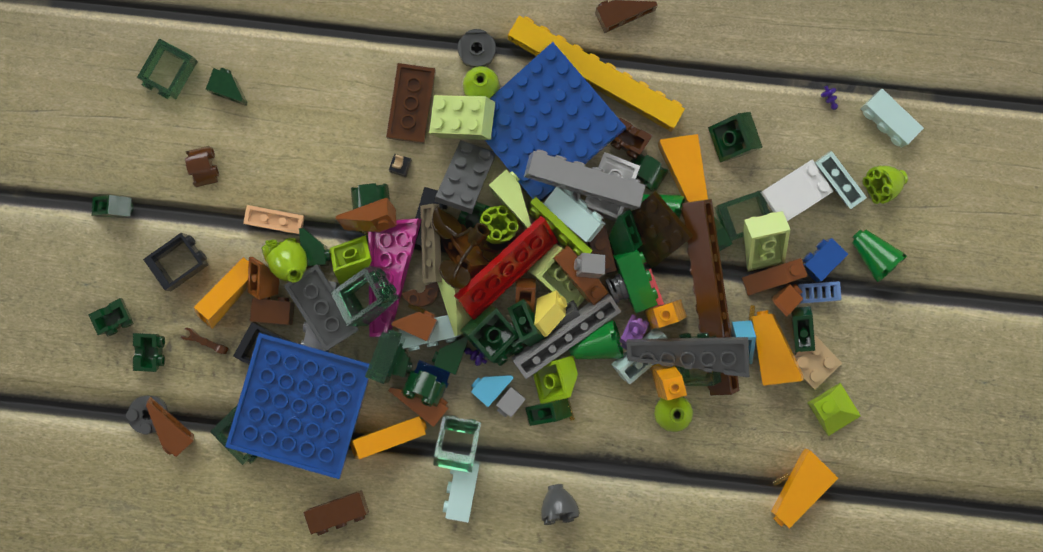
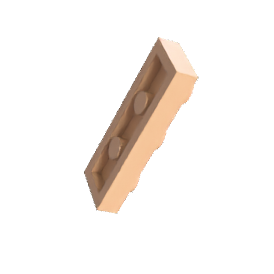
[243,205,305,235]

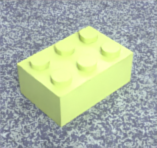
[429,95,495,140]

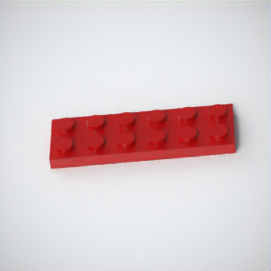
[454,216,558,320]

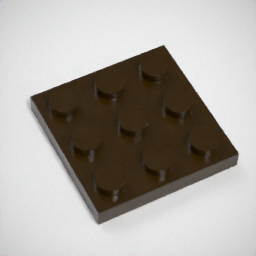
[631,191,694,269]

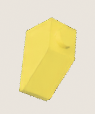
[534,290,567,337]

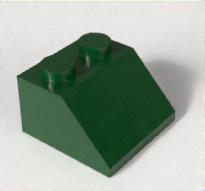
[708,112,763,163]
[460,305,518,362]

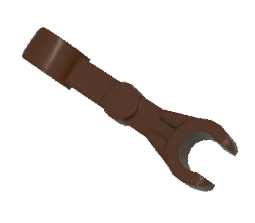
[181,328,229,354]

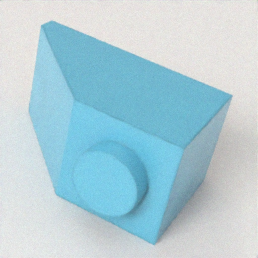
[731,321,756,364]
[471,375,514,407]

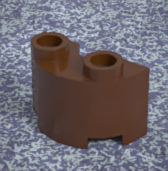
[610,118,653,159]
[185,146,219,187]
[401,282,440,307]

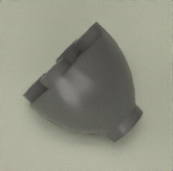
[541,484,580,525]

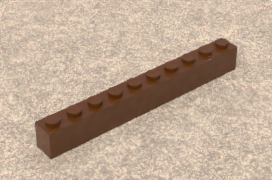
[681,199,740,396]

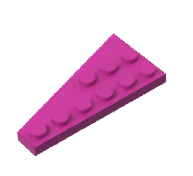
[368,218,422,337]

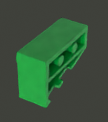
[612,250,659,313]

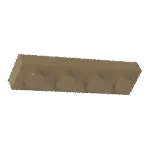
[420,204,442,283]

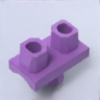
[619,314,649,350]

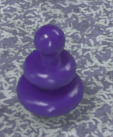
[821,86,838,110]
[464,347,487,366]

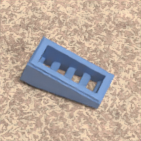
[798,281,842,304]

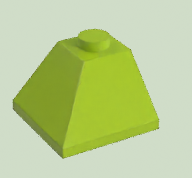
[330,235,372,287]
[533,356,578,403]
[808,383,861,436]

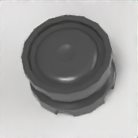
[605,274,629,304]

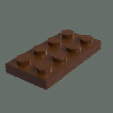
[386,63,436,144]

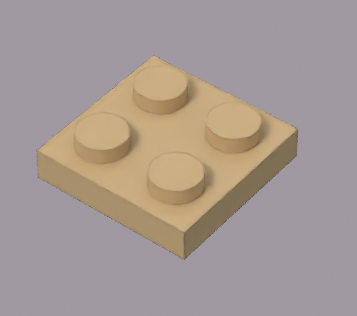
[794,335,842,390]

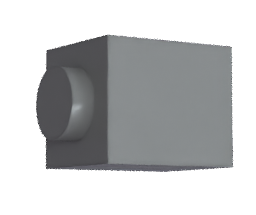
[574,253,605,279]
[496,387,526,417]

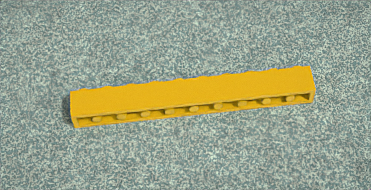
[508,15,685,132]

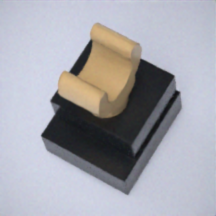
[389,154,412,177]

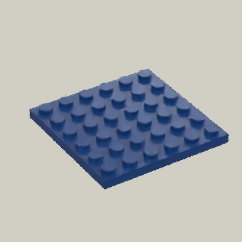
[485,42,626,202]
[225,333,373,479]

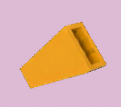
[658,134,708,203]
[194,257,249,329]
[645,299,687,329]
[752,310,804,386]
[650,364,687,401]
[350,416,427,459]
[771,448,838,529]

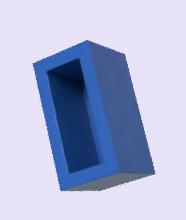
[802,238,848,282]

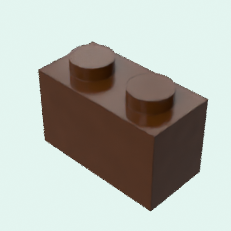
[250,297,295,325]

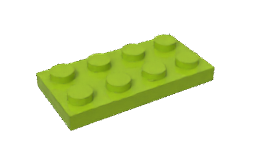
[528,197,592,256]

